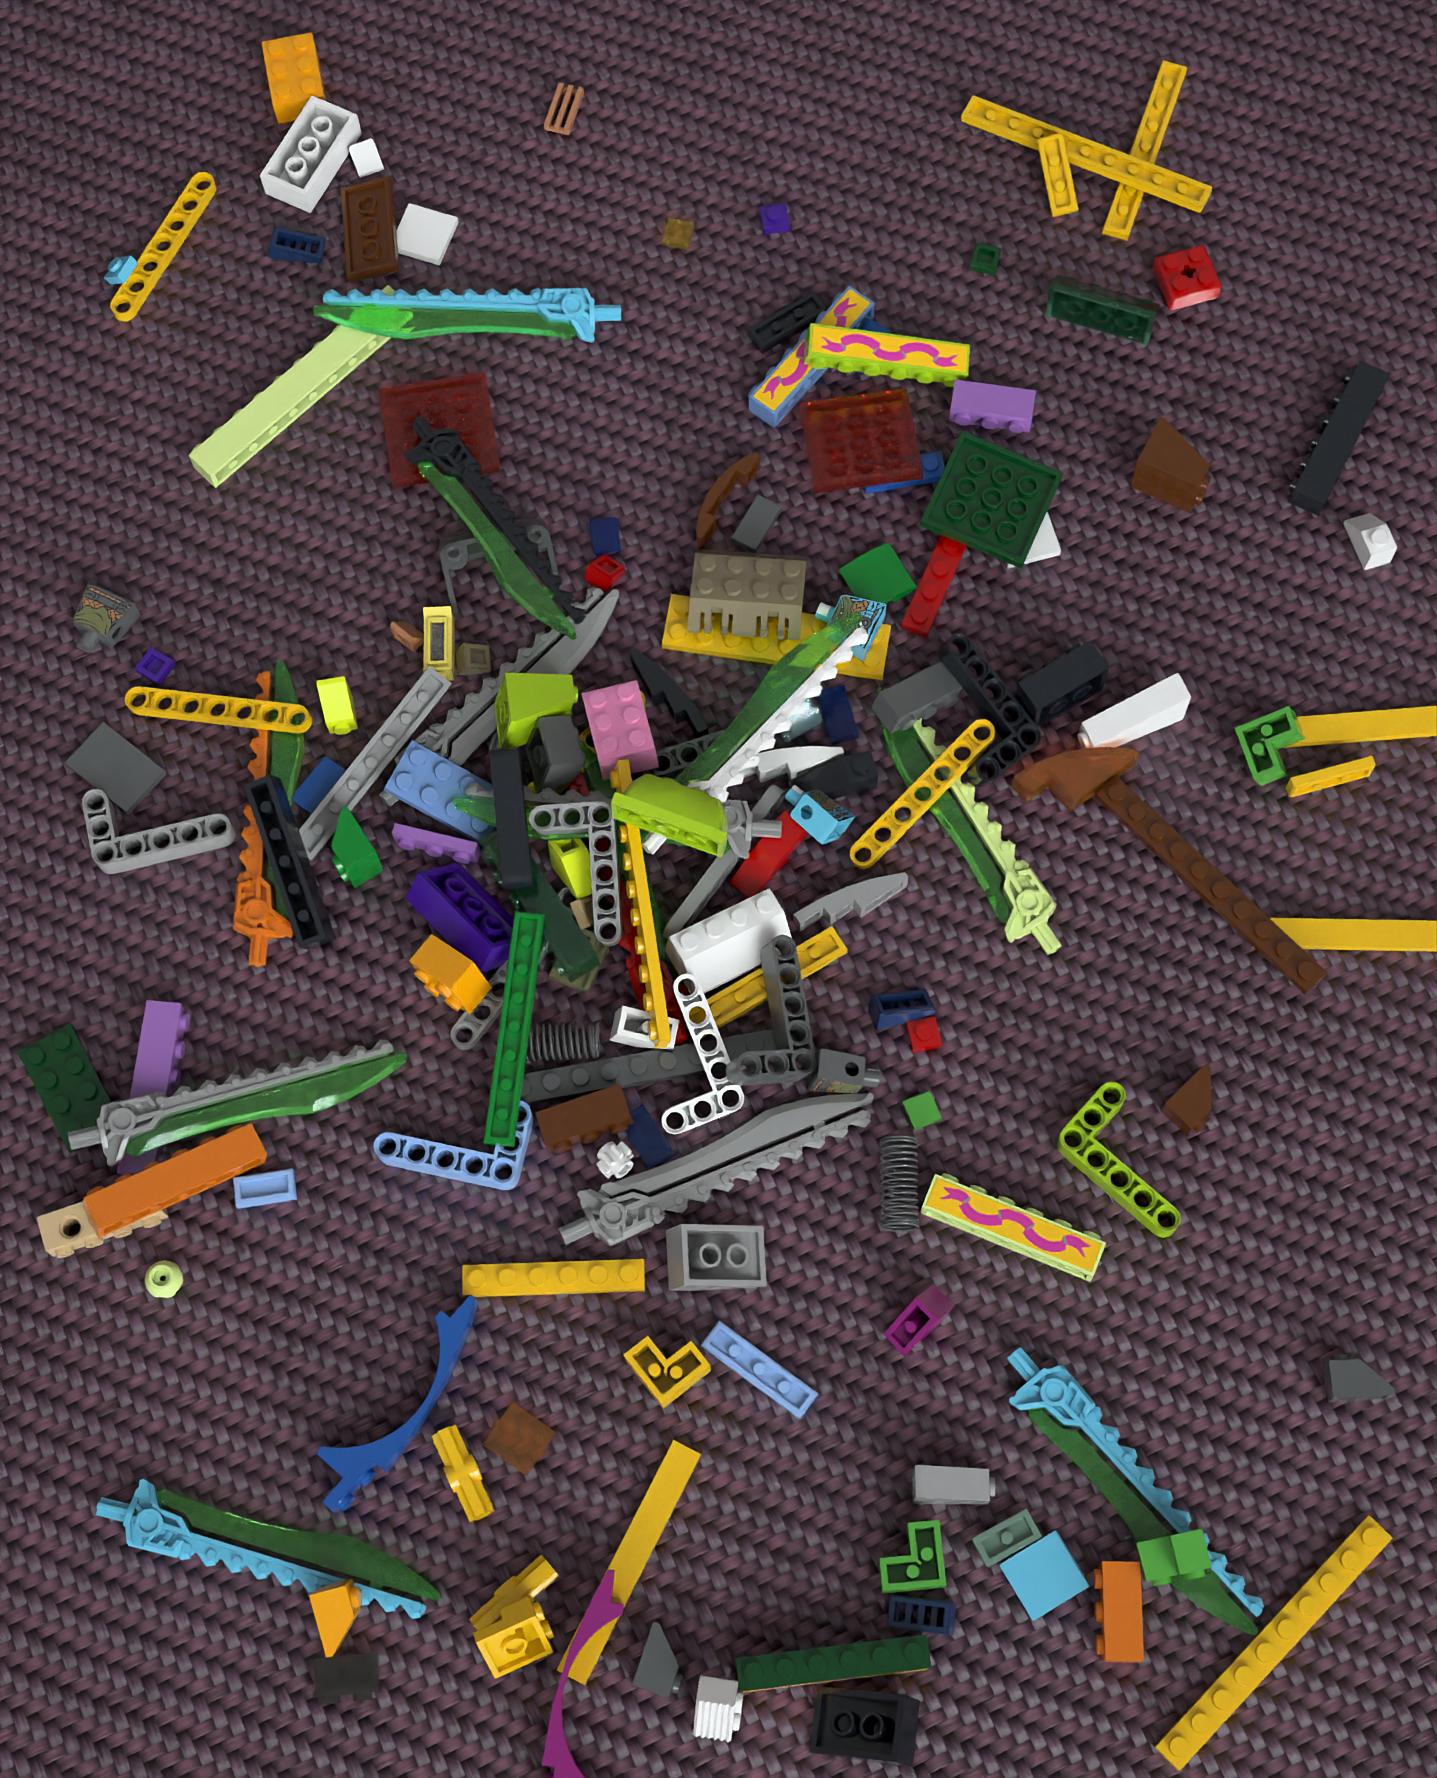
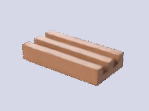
[544,82,584,135]

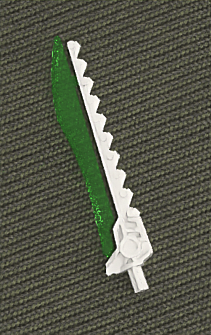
[641,611,868,855]

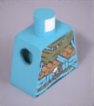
[815,595,886,661]
[785,785,855,845]

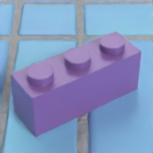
[949,379,1036,433]

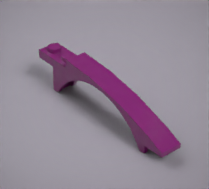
[542,1570,624,1778]

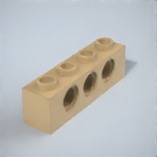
[36,1201,169,1258]

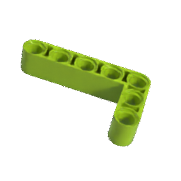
[1057,1082,1181,1238]

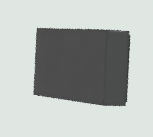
[731,495,782,553]

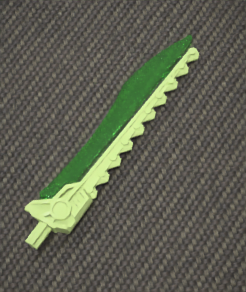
[877,687,1062,955]

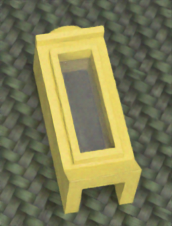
[423,606,455,681]

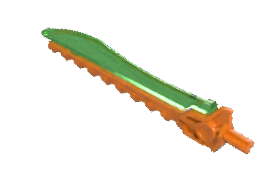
[232,660,305,967]

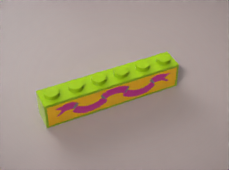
[803,323,970,387]

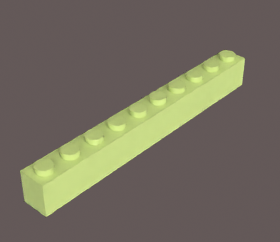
[189,285,413,488]

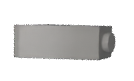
[912,1465,995,1504]

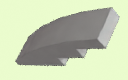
[793,872,908,932]

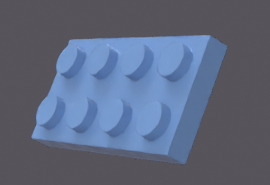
[383,740,496,846]

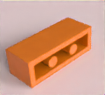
[1093,1561,1144,1663]

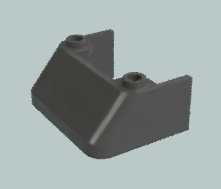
[439,516,561,614]

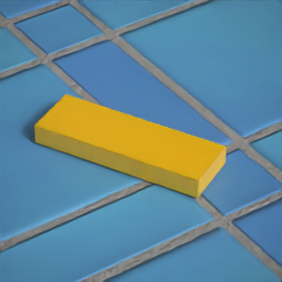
[1037,132,1079,218]
[1285,756,1376,797]

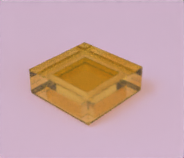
[663,218,694,250]

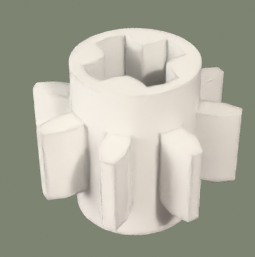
[596,1141,634,1179]

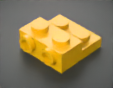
[473,1596,554,1679]

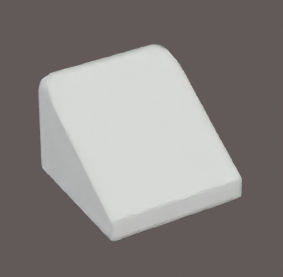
[349,139,384,178]

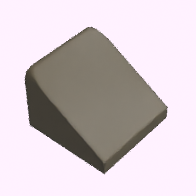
[455,643,491,676]

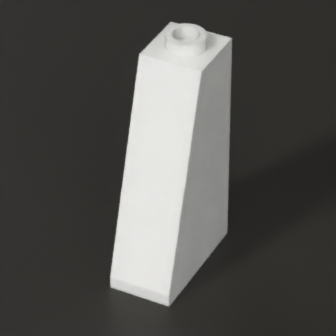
[1078,673,1191,757]

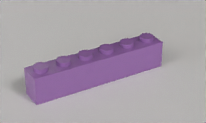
[117,1000,190,1176]

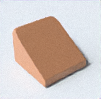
[390,621,424,652]

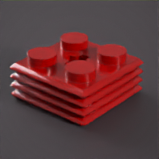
[1152,245,1222,310]

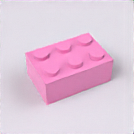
[582,680,659,781]

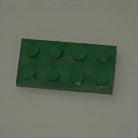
[17,1023,112,1153]

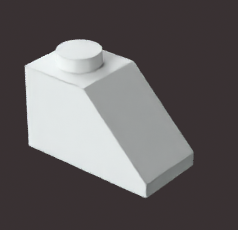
[1343,513,1397,570]
[609,1006,679,1049]

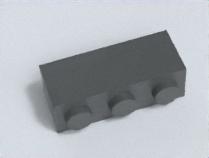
[871,661,963,733]

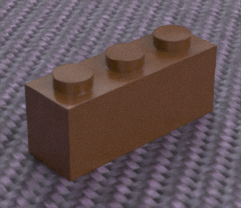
[535,1084,634,1153]

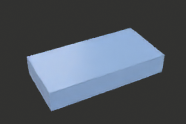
[233,1168,297,1209]

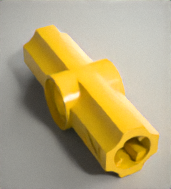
[432,1424,495,1523]
[469,1554,559,1631]

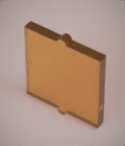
[483,1402,556,1476]

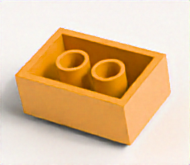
[261,32,327,124]

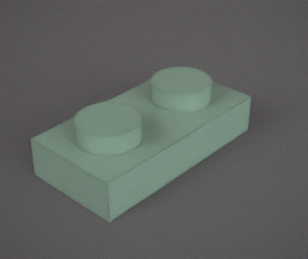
[971,1509,1042,1568]

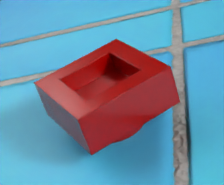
[906,1017,942,1053]

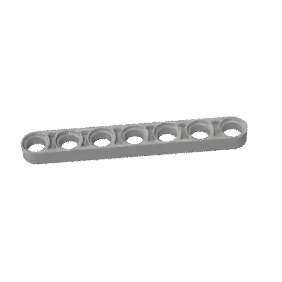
[662,784,786,939]
[450,887,575,1050]

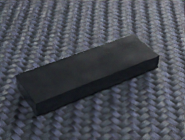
[747,291,828,354]

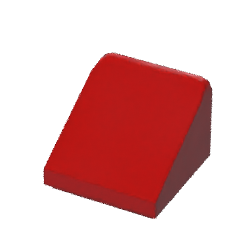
[584,554,626,593]

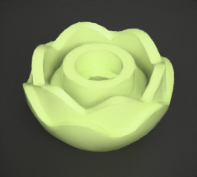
[145,1260,183,1298]

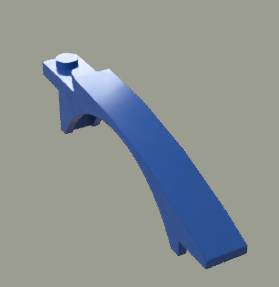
[316,1295,478,1513]

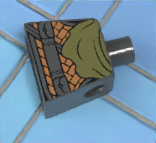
[73,582,141,653]
[807,1048,880,1094]

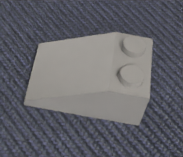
[666,1224,767,1291]

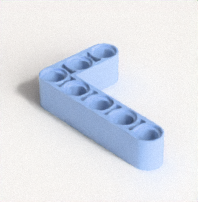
[374,1101,534,1190]

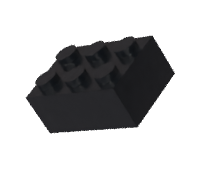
[1015,641,1109,728]

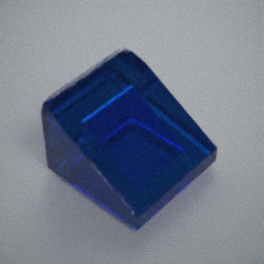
[590,517,621,554]

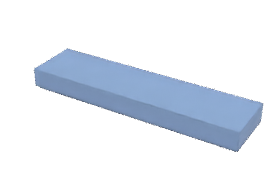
[701,1321,818,1419]

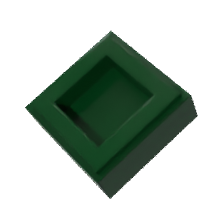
[969,243,1002,275]

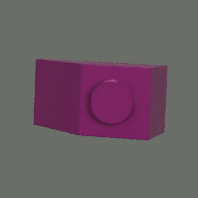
[884,1284,955,1356]

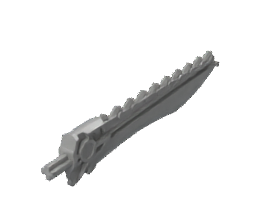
[379,587,619,807]
[559,1093,874,1246]

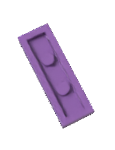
[392,823,481,864]

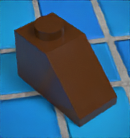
[1161,1064,1212,1136]

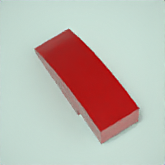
[730,811,807,899]

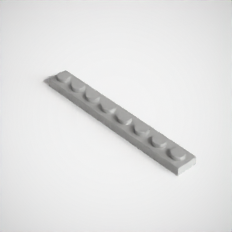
[299,666,452,861]

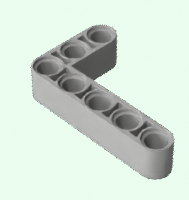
[82,789,236,874]
[529,801,623,946]

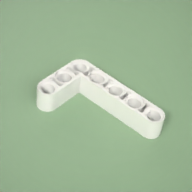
[661,974,744,1134]

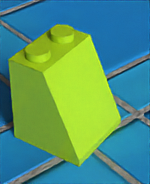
[494,673,578,749]

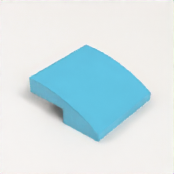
[999,1530,1090,1621]

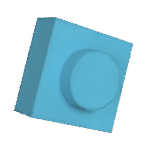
[104,256,138,285]

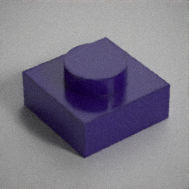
[759,203,790,235]
[134,647,176,686]

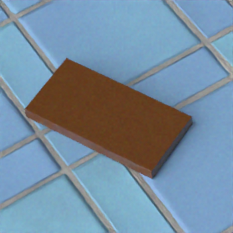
[340,176,399,283]

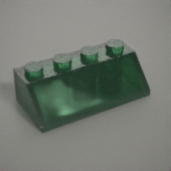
[1045,275,1161,345]

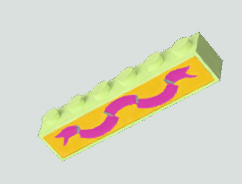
[920,1173,1106,1282]

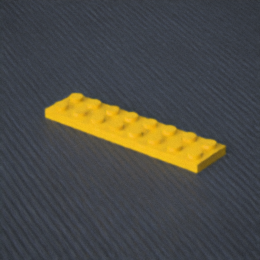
[662,594,891,680]

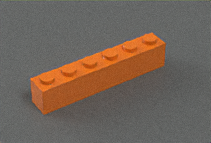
[83,1123,267,1238]

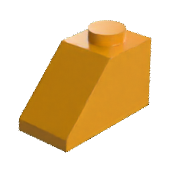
[309,1578,362,1658]

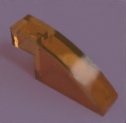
[1012,747,1140,813]

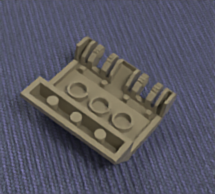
[688,549,808,641]

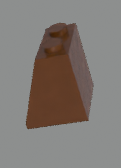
[1131,417,1211,513]

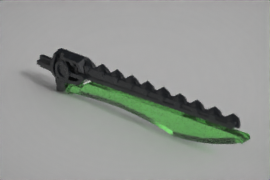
[405,416,586,640]

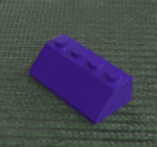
[406,862,514,973]

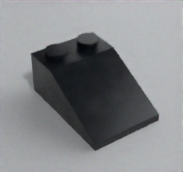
[809,1686,920,1767]

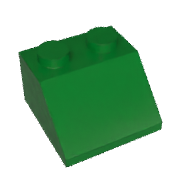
[331,806,384,889]

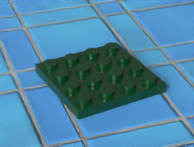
[919,431,1064,569]

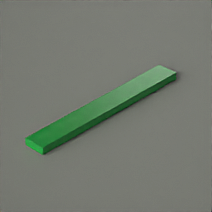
[484,911,545,1147]

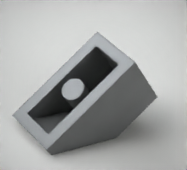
[1323,1354,1396,1402]
[632,1622,684,1699]

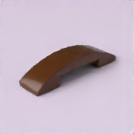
[697,452,760,549]

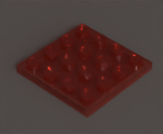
[379,372,501,489]
[799,388,923,494]

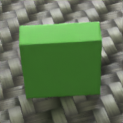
[902,1091,942,1131]

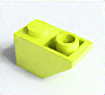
[548,833,600,900]

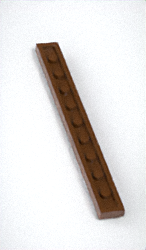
[1095,776,1327,995]

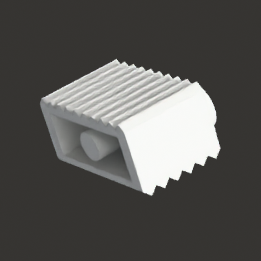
[693,1675,744,1742]

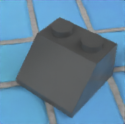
[524,715,585,794]

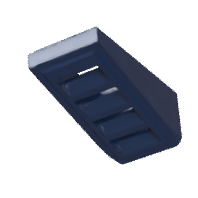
[268,226,326,263]
[868,989,935,1030]
[887,1595,956,1636]

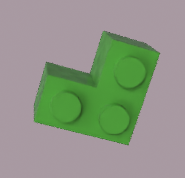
[1235,706,1305,786]
[878,1520,946,1594]
[1135,1529,1212,1587]

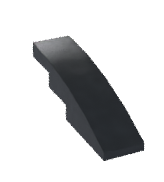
[628,647,709,738]

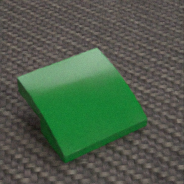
[839,542,918,604]

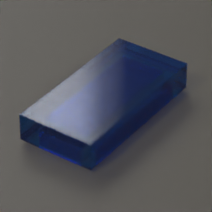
[817,685,859,745]
[625,1105,675,1170]

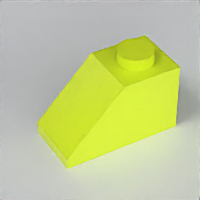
[317,676,358,735]

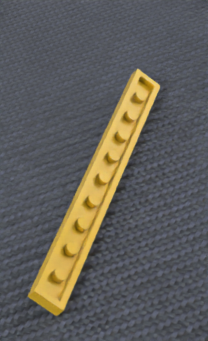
[961,95,1212,213]
[610,759,671,1049]
[1154,1515,1393,1771]

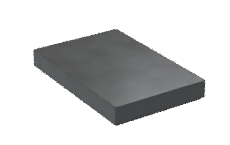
[65,722,167,815]

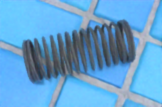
[526,1020,600,1061]
[880,1135,919,1232]

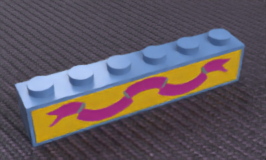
[748,286,875,428]

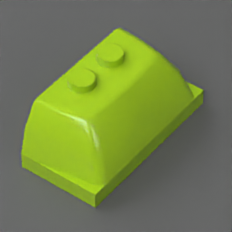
[611,773,728,858]

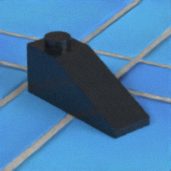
[787,750,878,808]

